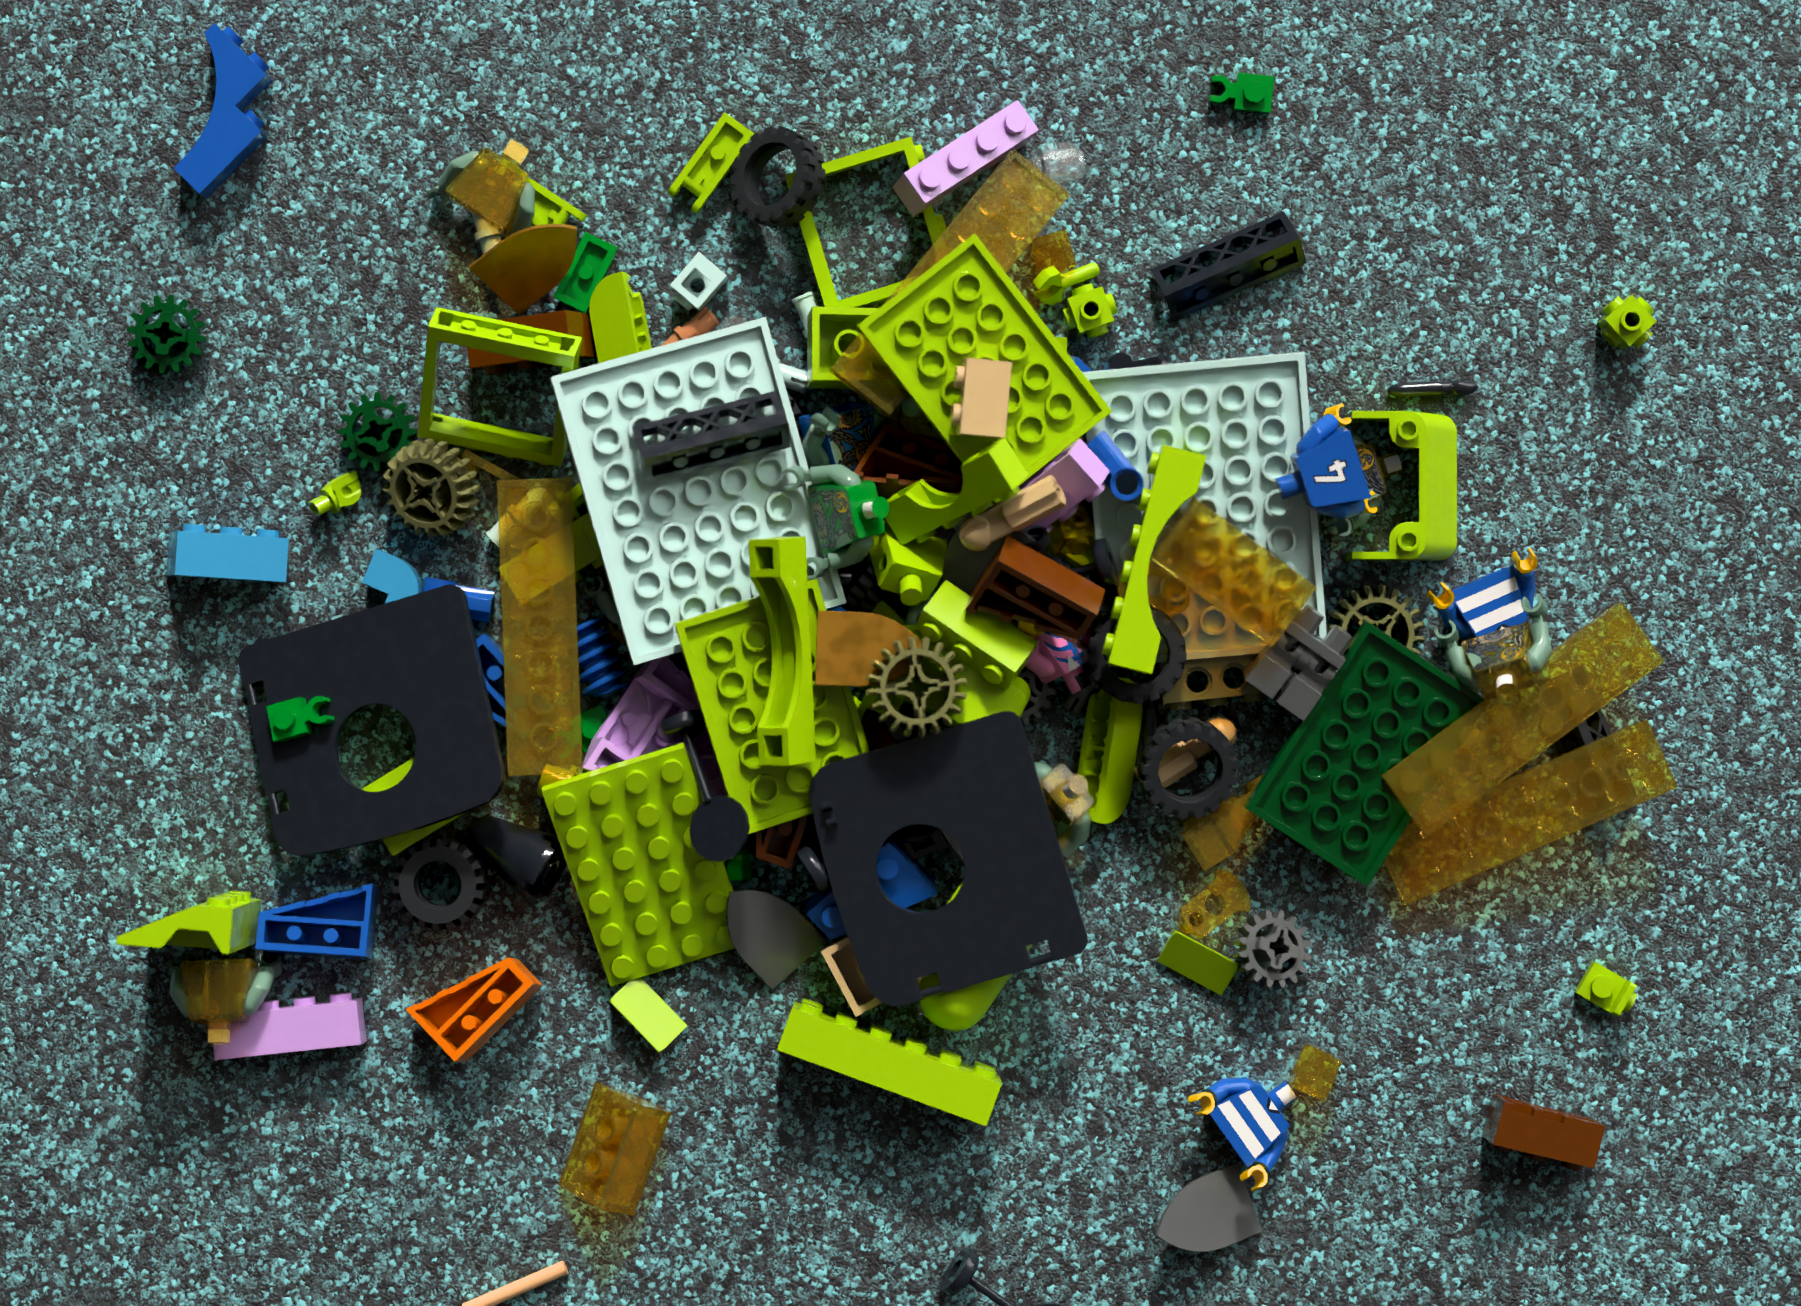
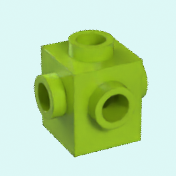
[1062,283,1118,339]
[1597,295,1657,350]

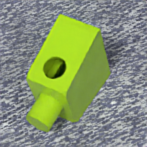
[869,521,948,605]

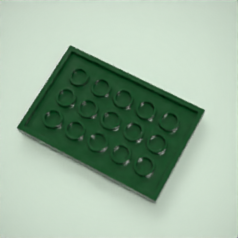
[1243,621,1488,887]

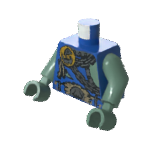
[798,390,905,472]

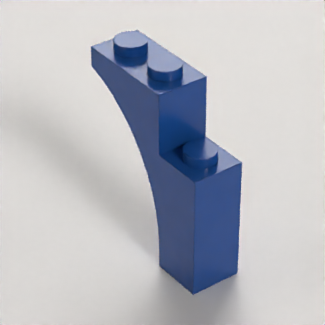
[174,23,273,199]

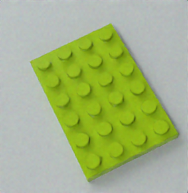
[856,233,1112,504]
[674,578,870,834]
[542,742,735,987]

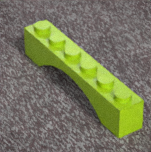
[1101,445,1207,675]
[748,536,816,766]

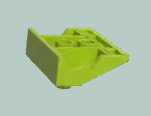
[116,890,261,954]

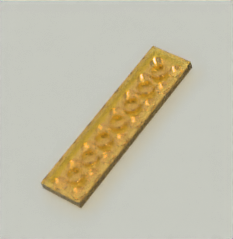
[830,148,1070,418]
[497,478,583,777]
[1382,601,1664,837]
[1384,718,1678,905]

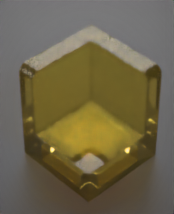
[1029,229,1076,274]
[1287,1044,1342,1102]

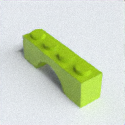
[885,437,1028,545]

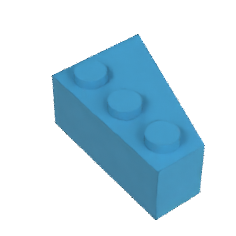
[166,524,289,582]

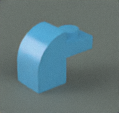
[362,549,423,603]

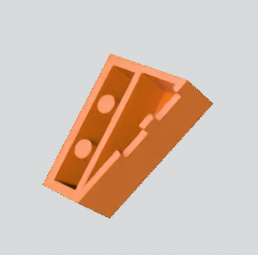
[405,957,543,1063]

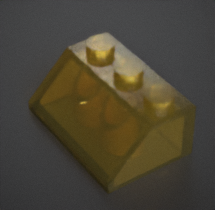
[558,1082,672,1216]

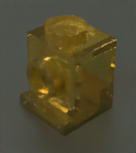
[1048,498,1095,555]

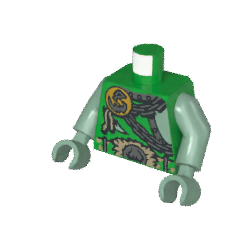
[782,464,889,580]

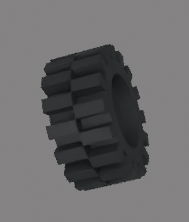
[840,564,889,613]

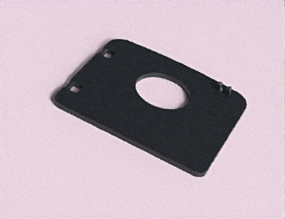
[238,584,505,856]
[809,710,1088,1006]

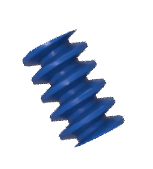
[561,617,629,698]

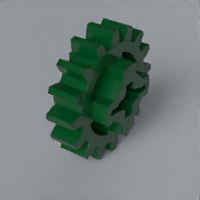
[127,294,209,375]
[337,392,418,472]

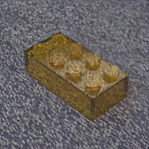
[1150,495,1317,647]

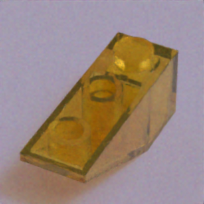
[1179,773,1264,872]

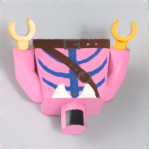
[1018,621,1093,694]

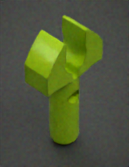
[1033,262,1100,305]

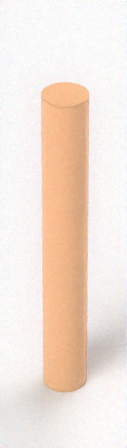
[462,1260,568,1306]

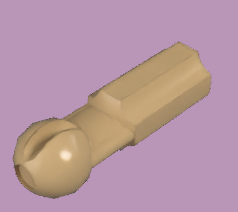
[959,475,1067,552]
[1133,716,1237,788]

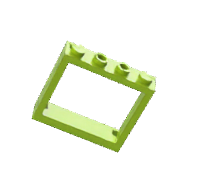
[785,137,953,308]
[417,307,582,467]

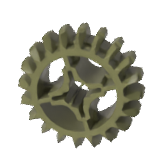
[382,438,481,538]
[1326,585,1425,656]
[866,636,967,738]

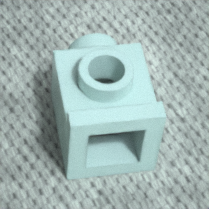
[670,252,729,312]

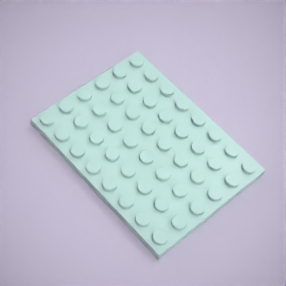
[549,317,846,665]
[1082,352,1327,667]

